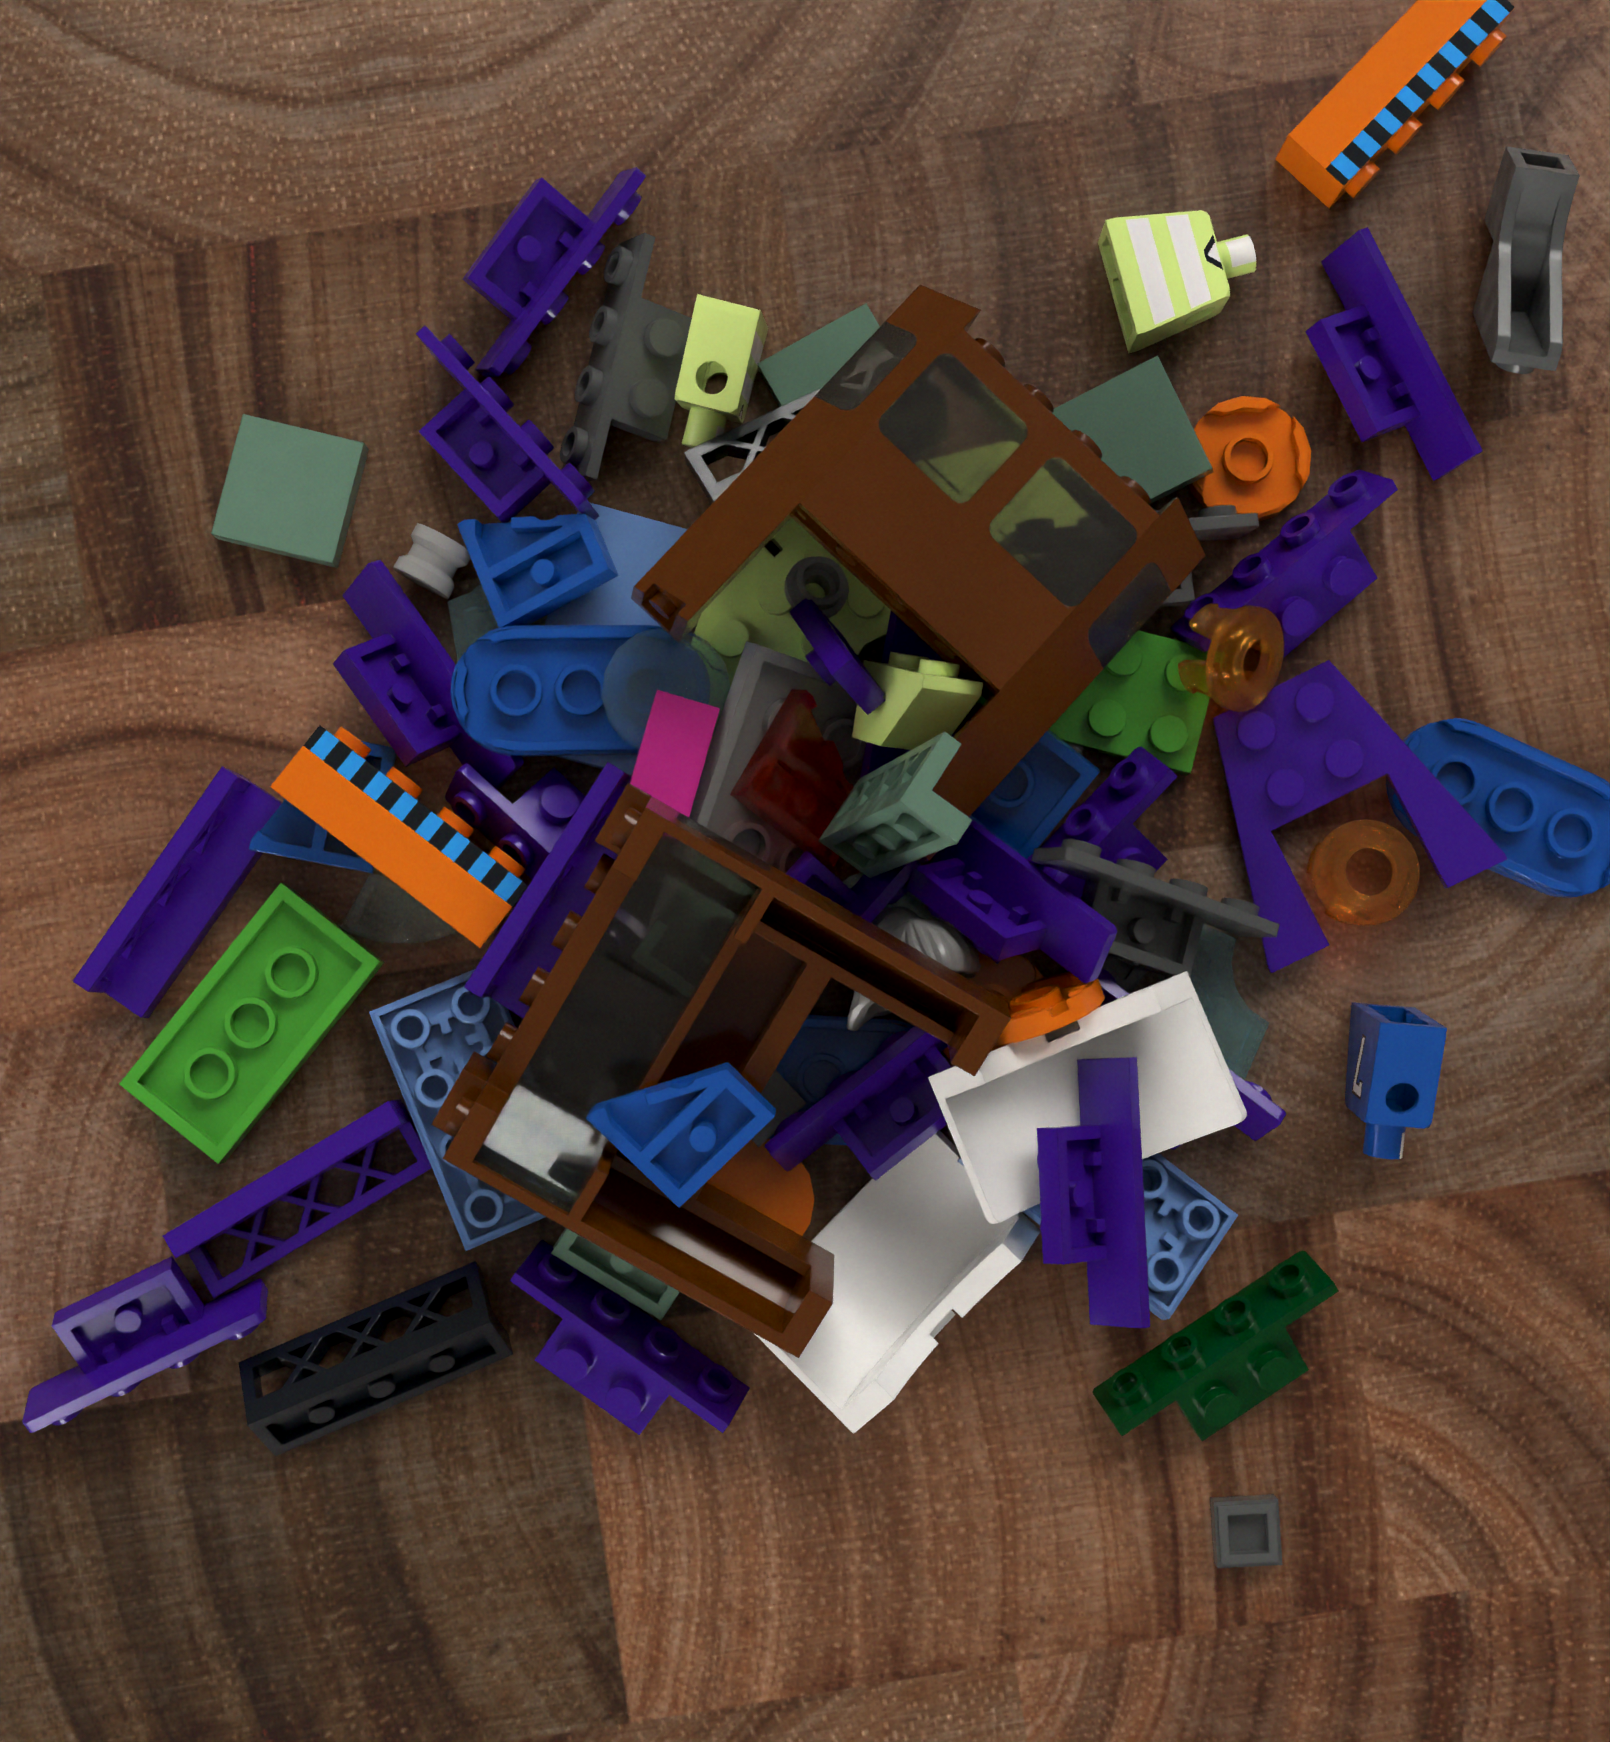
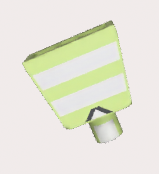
[1098,210,1256,353]
[675,294,768,448]

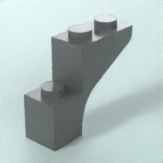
[1472,146,1580,374]

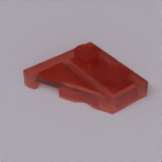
[730,689,854,866]

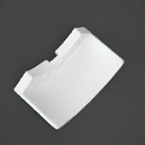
[928,971,1247,1224]
[755,1130,1040,1434]

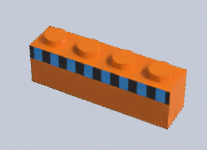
[1275,0,1515,209]
[270,725,528,948]

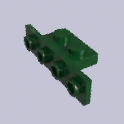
[1093,1251,1339,1441]

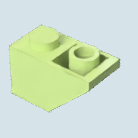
[852,652,983,750]

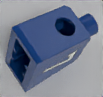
[1345,1002,1447,1159]

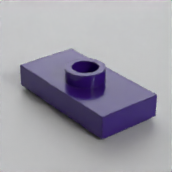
[789,598,885,715]

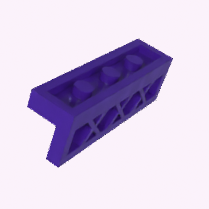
[464,762,631,1018]
[73,766,282,1018]
[163,1099,432,1298]

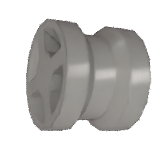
[393,523,470,599]

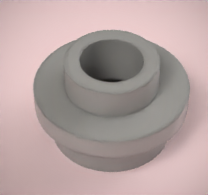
[785,556,849,618]

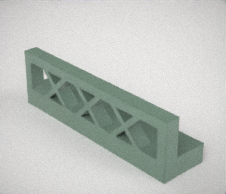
[819,731,972,878]

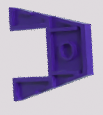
[1212,660,1507,973]

